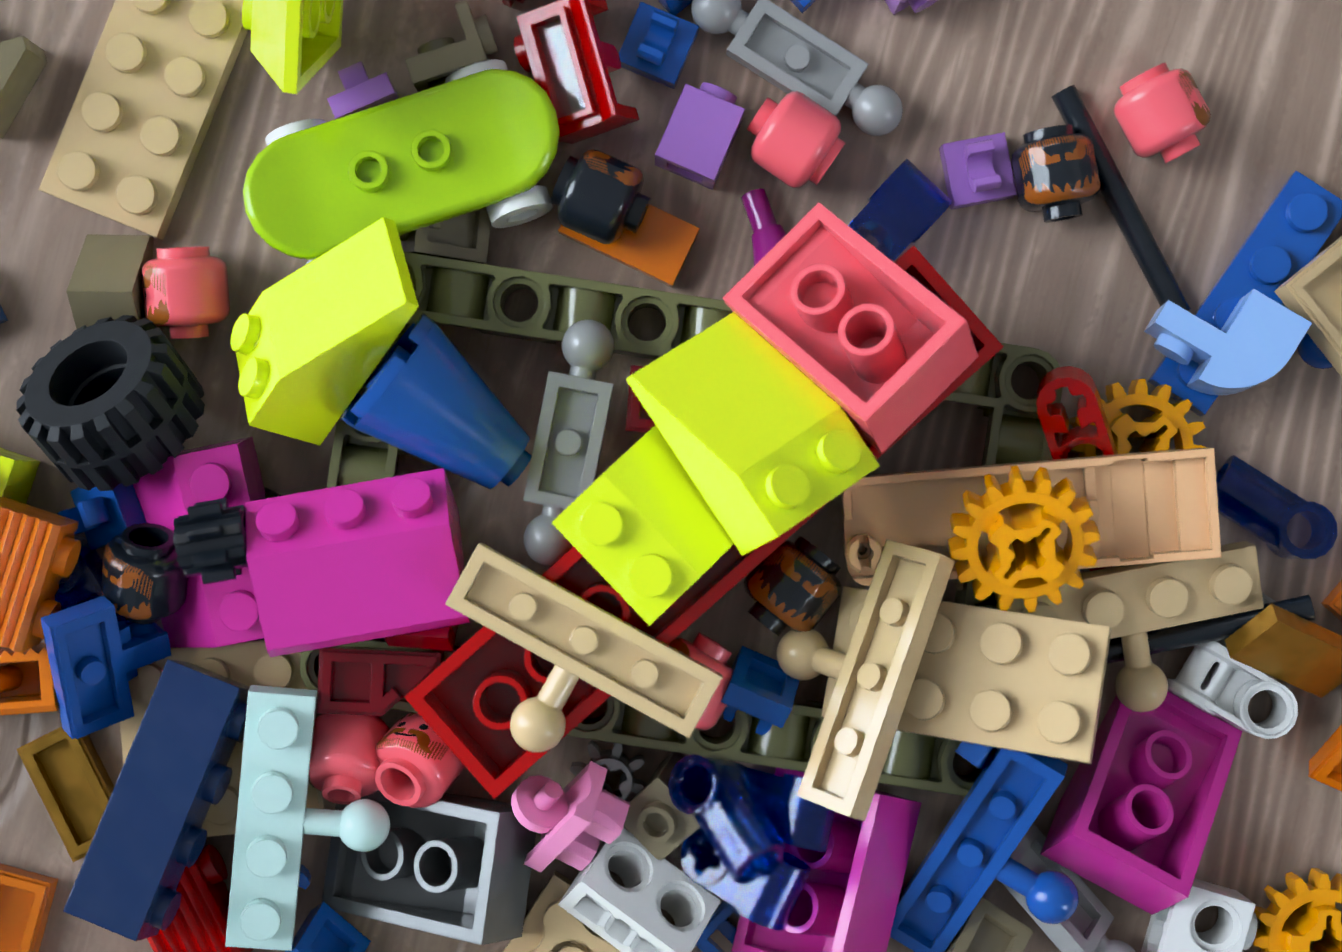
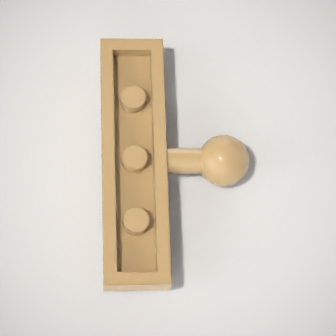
[777,539,955,822]
[994,540,1264,712]
[445,543,723,753]

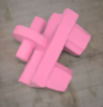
[511,761,630,872]

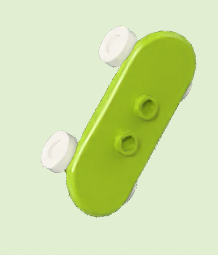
[243,59,560,265]

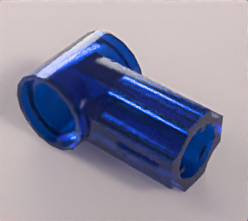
[1216,455,1338,559]
[669,754,786,884]
[711,763,835,852]

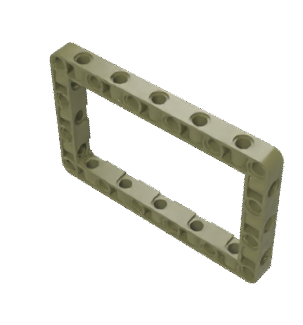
[300,252,1063,796]

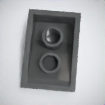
[322,790,536,945]

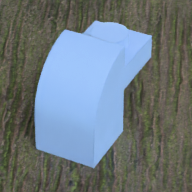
[1144,289,1312,395]

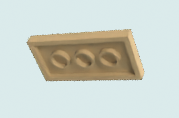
[39,0,248,240]
[821,586,1111,764]

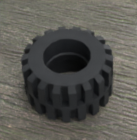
[16,315,205,491]

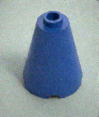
[341,313,532,489]

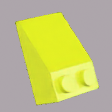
[242,0,344,94]
[230,217,419,446]
[626,312,880,556]
[551,425,734,626]

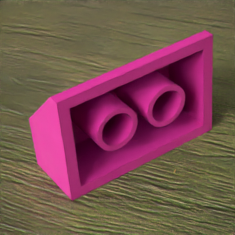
[133,437,265,648]
[245,468,470,657]
[731,768,922,952]

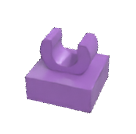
[327,61,400,119]
[939,132,1017,210]

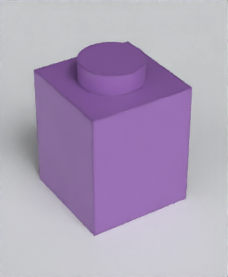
[655,82,745,190]

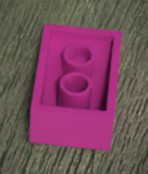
[1040,691,1242,915]

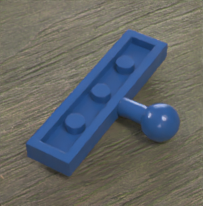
[1147,171,1342,417]
[890,748,1079,952]

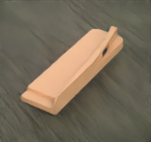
[841,447,1221,586]

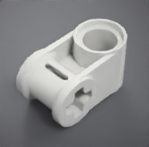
[1167,641,1298,739]

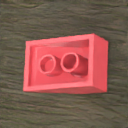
[722,202,978,454]

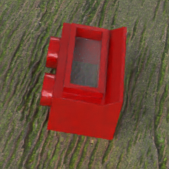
[514,0,639,144]

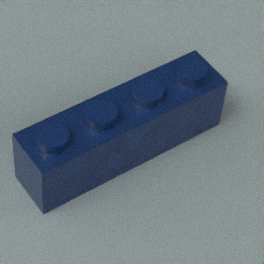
[63,659,250,941]

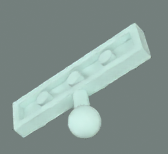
[225,685,390,951]

